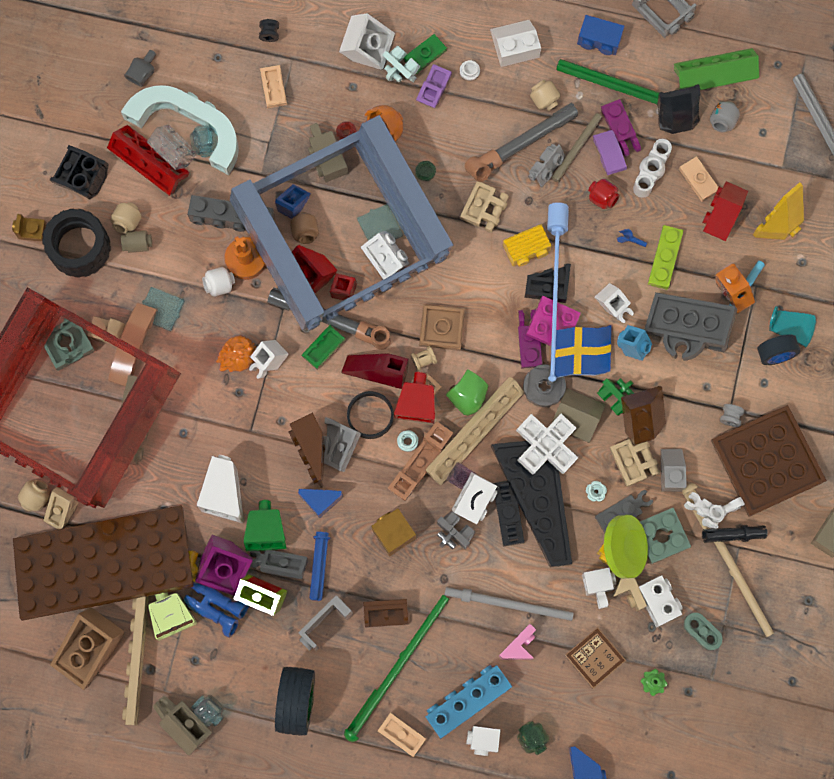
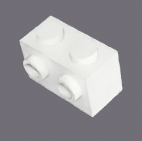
[639,575,683,628]
[466,726,500,756]

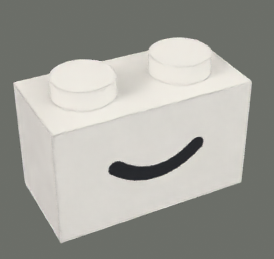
[452,472,497,524]

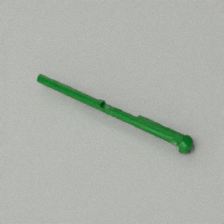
[344,595,449,742]

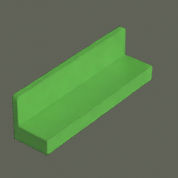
[674,48,759,90]

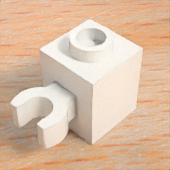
[595,283,634,323]
[249,340,289,379]
[582,568,616,609]

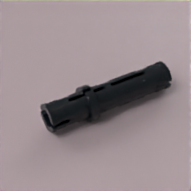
[702,525,768,543]

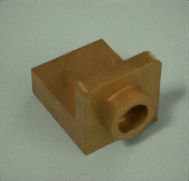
[12,214,46,242]

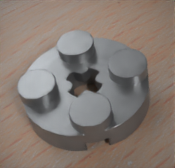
[523,365,566,408]

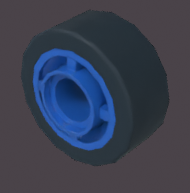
[757,334,800,365]

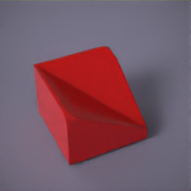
[330,273,357,300]

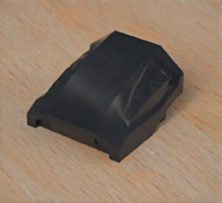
[657,84,701,134]
[50,145,109,200]

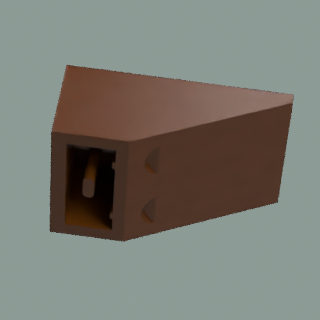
[288,412,324,488]

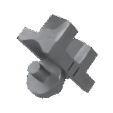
[437,511,475,550]

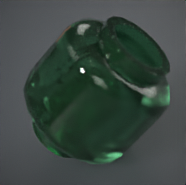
[517,720,550,755]

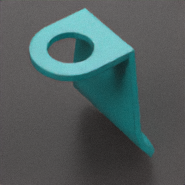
[769,306,816,347]

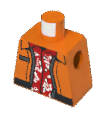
[716,263,755,314]

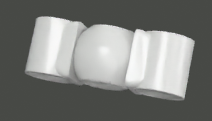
[633,139,672,198]

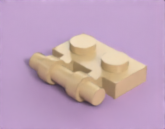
[460,181,509,233]
[609,439,660,487]

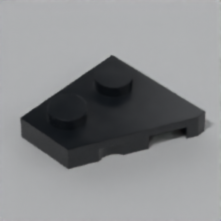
[524,263,571,303]

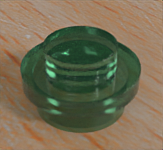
[415,161,436,181]

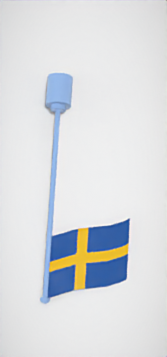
[547,203,611,382]

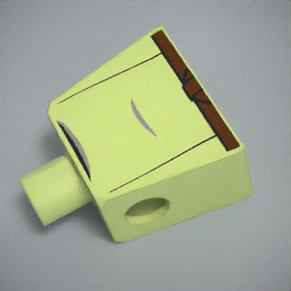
[148,592,197,641]

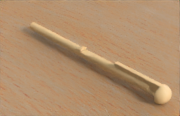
[682,483,774,637]

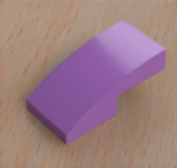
[416,64,452,108]
[593,130,627,175]

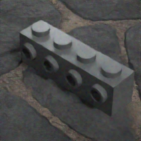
[187,195,275,232]

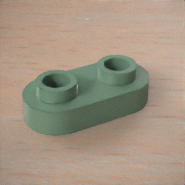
[683,613,723,651]

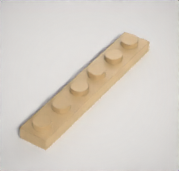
[425,377,524,485]
[122,596,149,725]

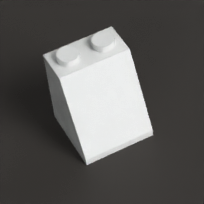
[197,455,244,523]

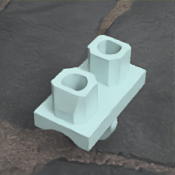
[383,45,420,82]

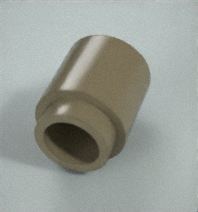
[121,230,152,253]

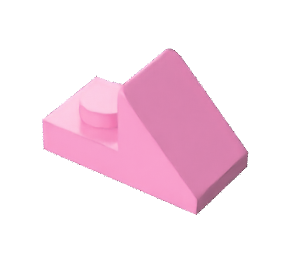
[499,624,536,660]

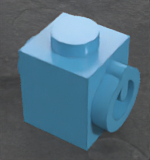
[617,325,653,361]

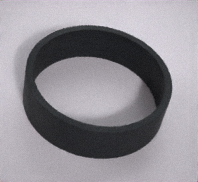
[347,391,394,439]

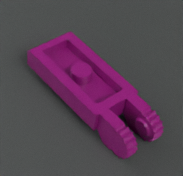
[601,99,641,157]
[518,309,542,369]

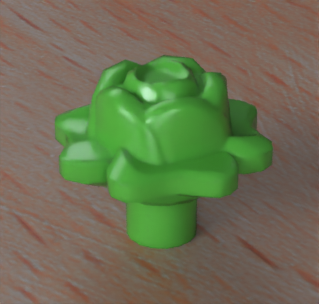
[641,669,667,696]

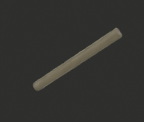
[551,113,603,182]

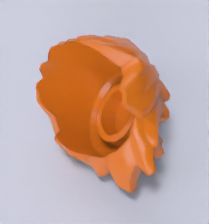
[216,335,257,372]

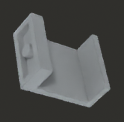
[298,595,353,651]

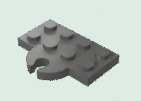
[644,292,737,361]

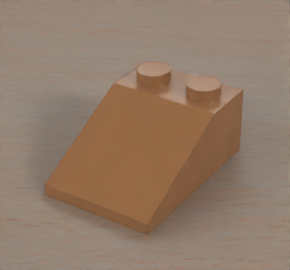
[50,607,125,690]

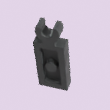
[595,490,653,533]
[250,550,308,579]

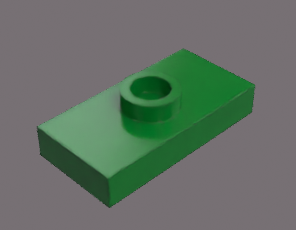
[403,34,447,74]
[301,325,345,370]

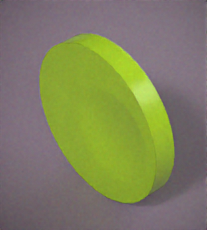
[604,515,648,579]

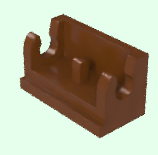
[363,599,409,628]

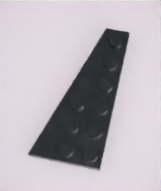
[491,441,572,568]

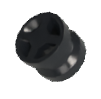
[259,19,279,42]

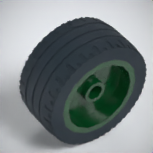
[275,667,315,736]

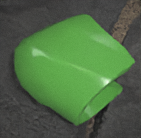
[446,369,489,416]

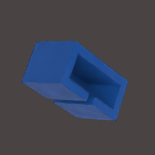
[577,15,624,56]

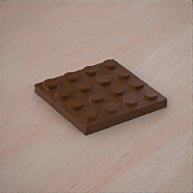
[711,405,827,517]

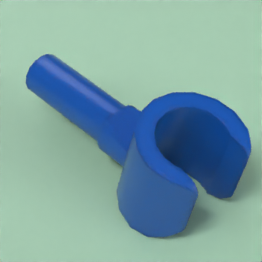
[617,229,647,247]

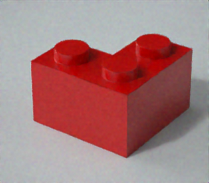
[702,181,748,241]

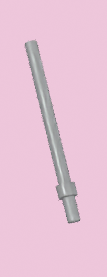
[445,587,573,621]

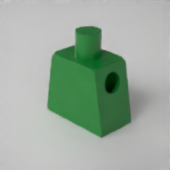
[244,500,287,551]

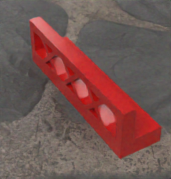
[107,125,190,196]

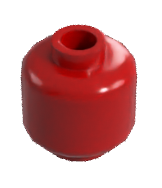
[588,179,620,209]

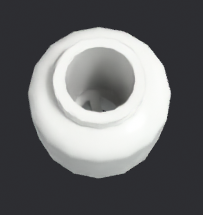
[202,267,235,297]

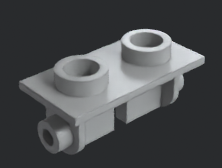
[528,144,565,187]

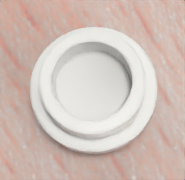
[460,60,480,80]

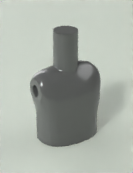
[124,50,156,87]

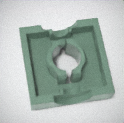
[37,313,95,371]
[640,508,691,564]

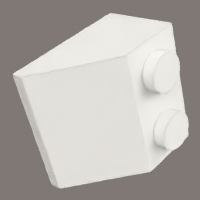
[339,13,395,69]
[490,20,541,67]

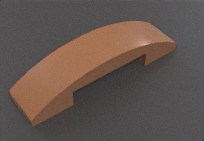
[108,303,158,387]
[388,421,454,501]

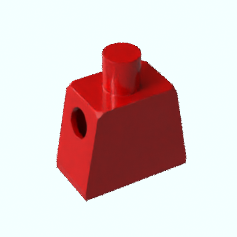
[394,372,435,424]

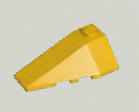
[753,182,804,240]

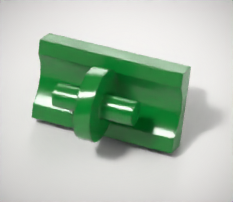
[597,378,634,416]

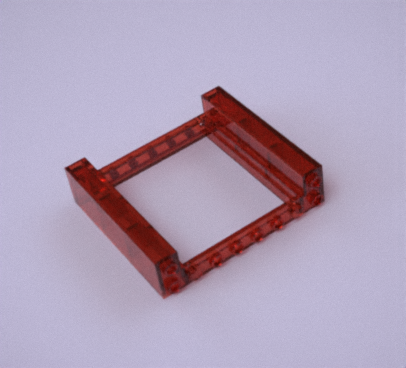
[0,287,181,509]

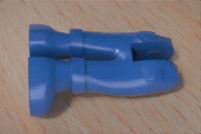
[183,582,249,638]

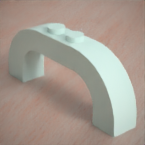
[121,85,239,175]

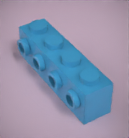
[425,665,512,739]

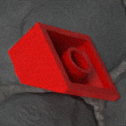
[292,245,338,293]

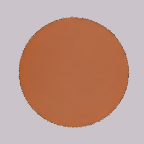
[225,236,266,280]

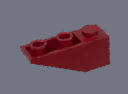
[341,353,409,389]

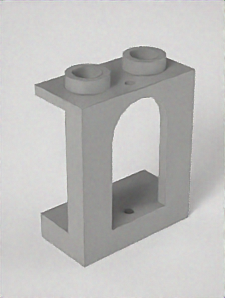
[632,0,697,38]

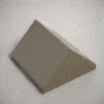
[551,388,606,443]

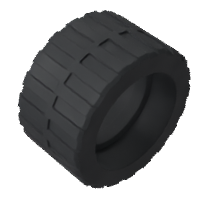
[42,208,111,278]

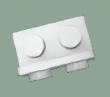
[361,230,410,279]

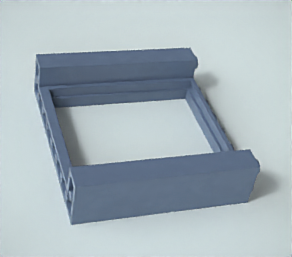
[230,115,453,331]

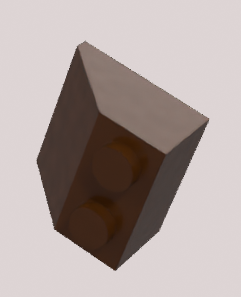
[621,386,666,445]

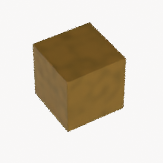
[371,508,416,557]

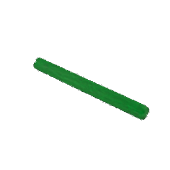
[556,59,660,104]

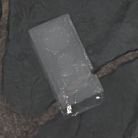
[147,125,197,170]

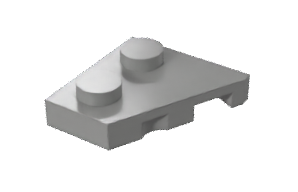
[324,417,361,472]

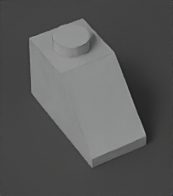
[660,449,686,492]

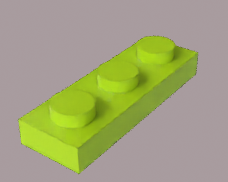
[647,225,684,290]

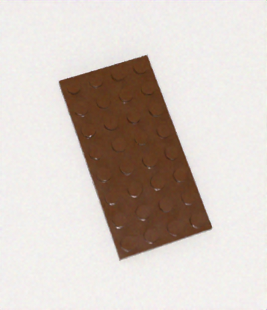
[13,505,194,621]

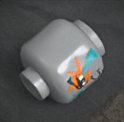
[710,101,740,132]

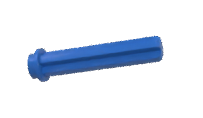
[309,532,331,601]

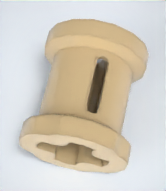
[411,346,437,371]

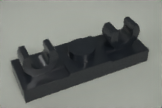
[493,481,525,547]

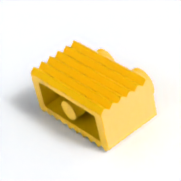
[502,224,551,267]

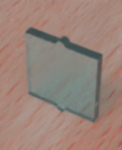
[357,204,403,241]
[142,287,185,332]

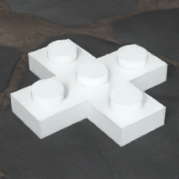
[516,414,578,474]

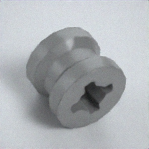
[720,404,745,427]

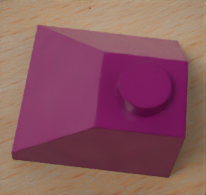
[195,534,253,596]

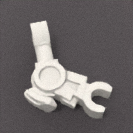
[684,492,745,529]

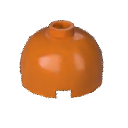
[364,105,403,142]

